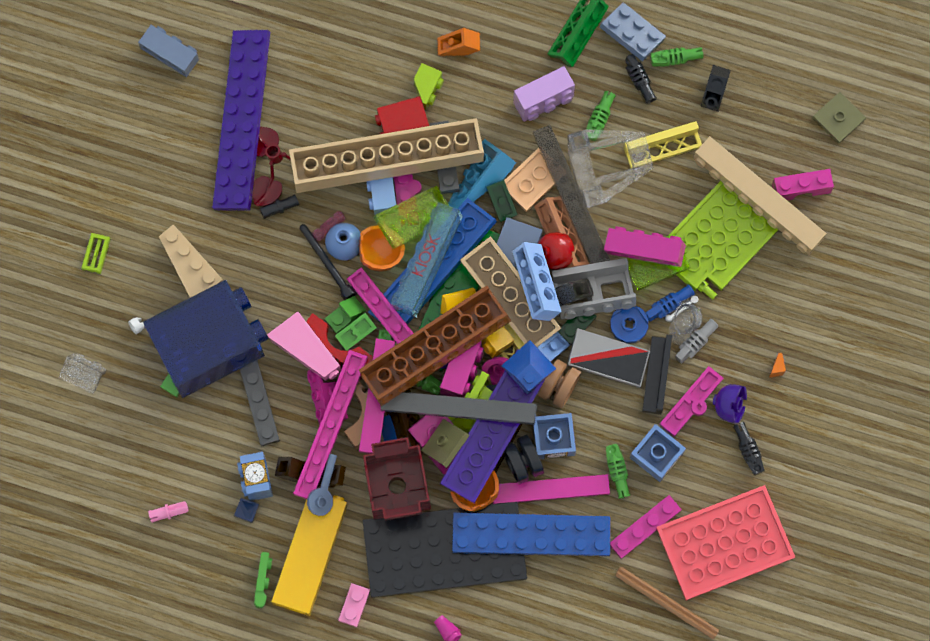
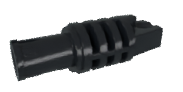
[625,54,657,104]
[733,422,765,476]

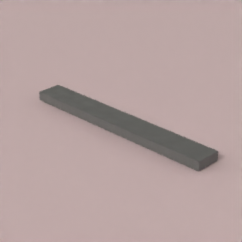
[381,392,537,425]

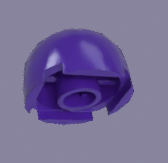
[713,384,747,423]

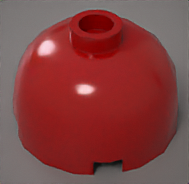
[537,232,574,270]

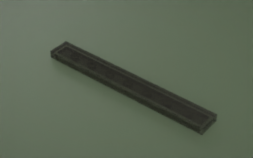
[532,125,610,264]

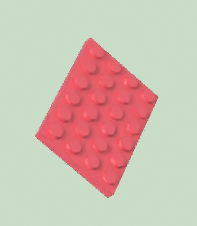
[656,485,795,601]

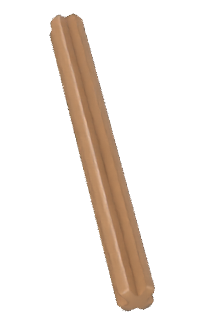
[616,567,719,639]

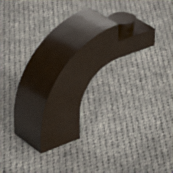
[275,457,346,488]

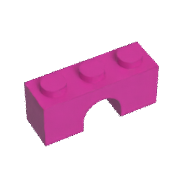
[772,169,834,200]

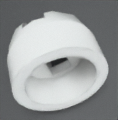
[128,317,145,334]

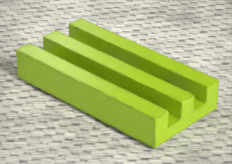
[81,233,110,274]

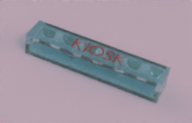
[391,202,463,318]

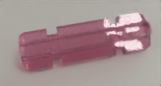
[312,211,346,241]

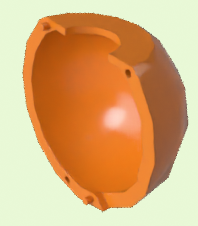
[359,225,405,272]
[450,470,499,512]

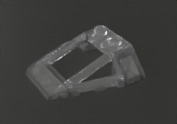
[568,129,654,208]

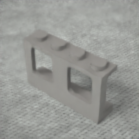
[552,258,636,319]

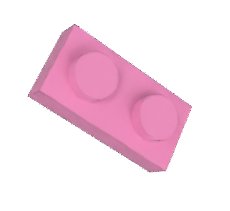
[338,583,370,628]

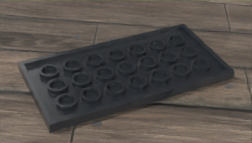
[363,501,527,598]

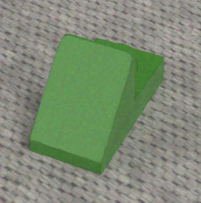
[325,296,366,334]

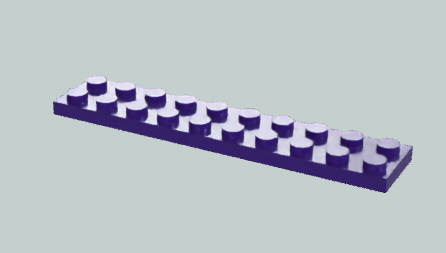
[212,30,270,211]

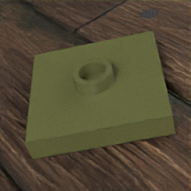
[812,92,866,144]
[421,419,469,467]

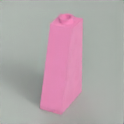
[267,312,341,381]

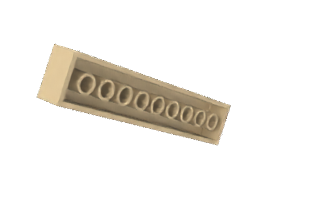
[289,118,484,193]

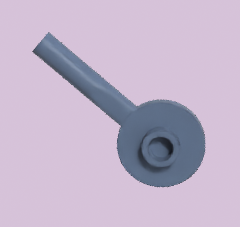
[307,454,337,516]

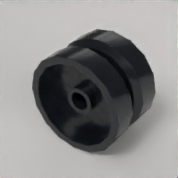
[503,434,544,485]

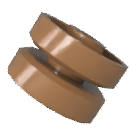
[538,359,582,409]

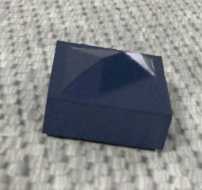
[234,498,259,523]

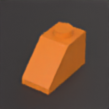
[438,28,480,56]

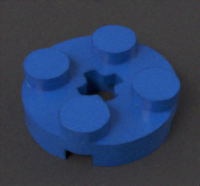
[610,306,648,344]

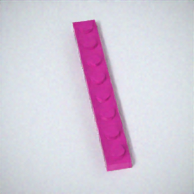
[293,350,368,500]

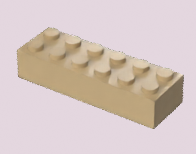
[460,236,561,347]

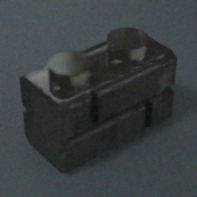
[555,278,594,307]

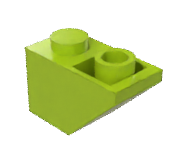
[414,63,444,110]

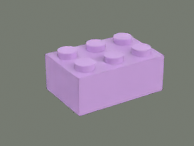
[513,66,575,122]

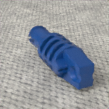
[646,284,695,322]

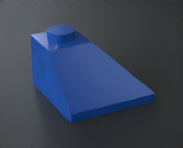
[501,340,556,395]

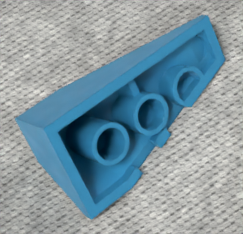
[448,139,516,211]

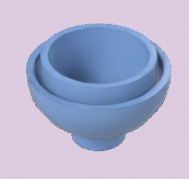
[325,223,361,260]

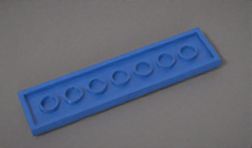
[368,198,497,325]
[452,513,610,556]

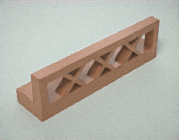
[534,196,589,268]

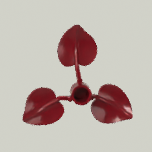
[252,126,291,207]

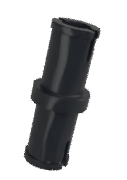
[260,194,299,219]

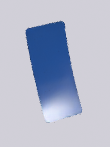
[382,415,397,441]

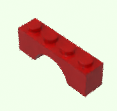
[306,313,373,380]

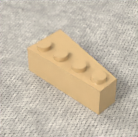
[159,224,225,310]

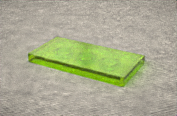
[373,185,454,249]

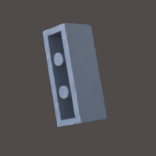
[138,25,199,77]

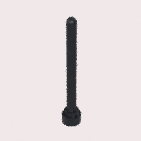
[300,224,357,300]

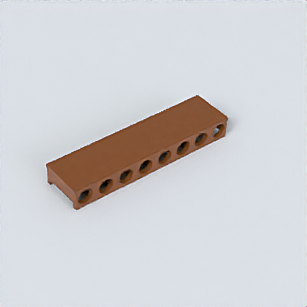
[359,285,511,407]

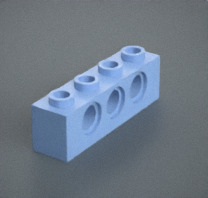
[512,242,562,321]

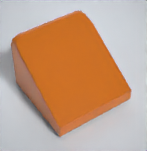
[769,353,786,377]

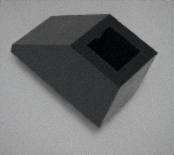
[700,65,731,112]

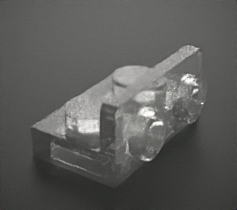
[58,353,106,394]

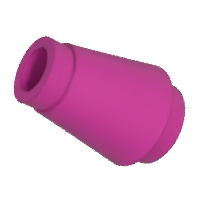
[434,615,462,641]

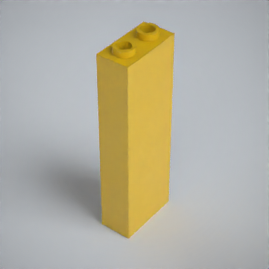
[271,495,348,616]

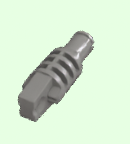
[676,319,718,364]

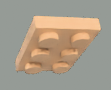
[504,147,566,213]

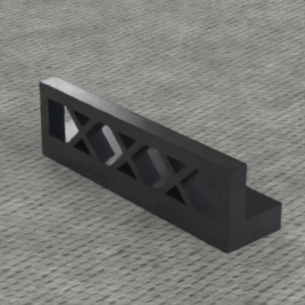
[642,334,672,415]

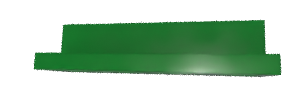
[547,0,609,67]

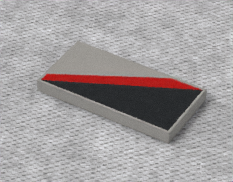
[567,328,650,388]

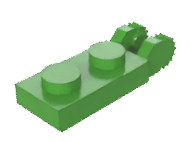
[254,552,272,608]

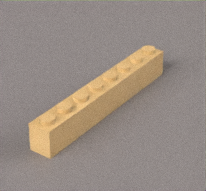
[694,136,827,255]

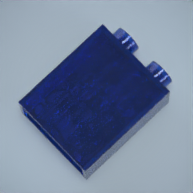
[143,280,269,398]

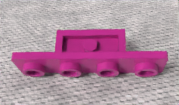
[307,369,348,426]

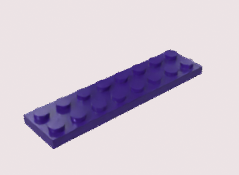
[440,349,545,504]

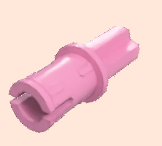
[148,501,188,523]

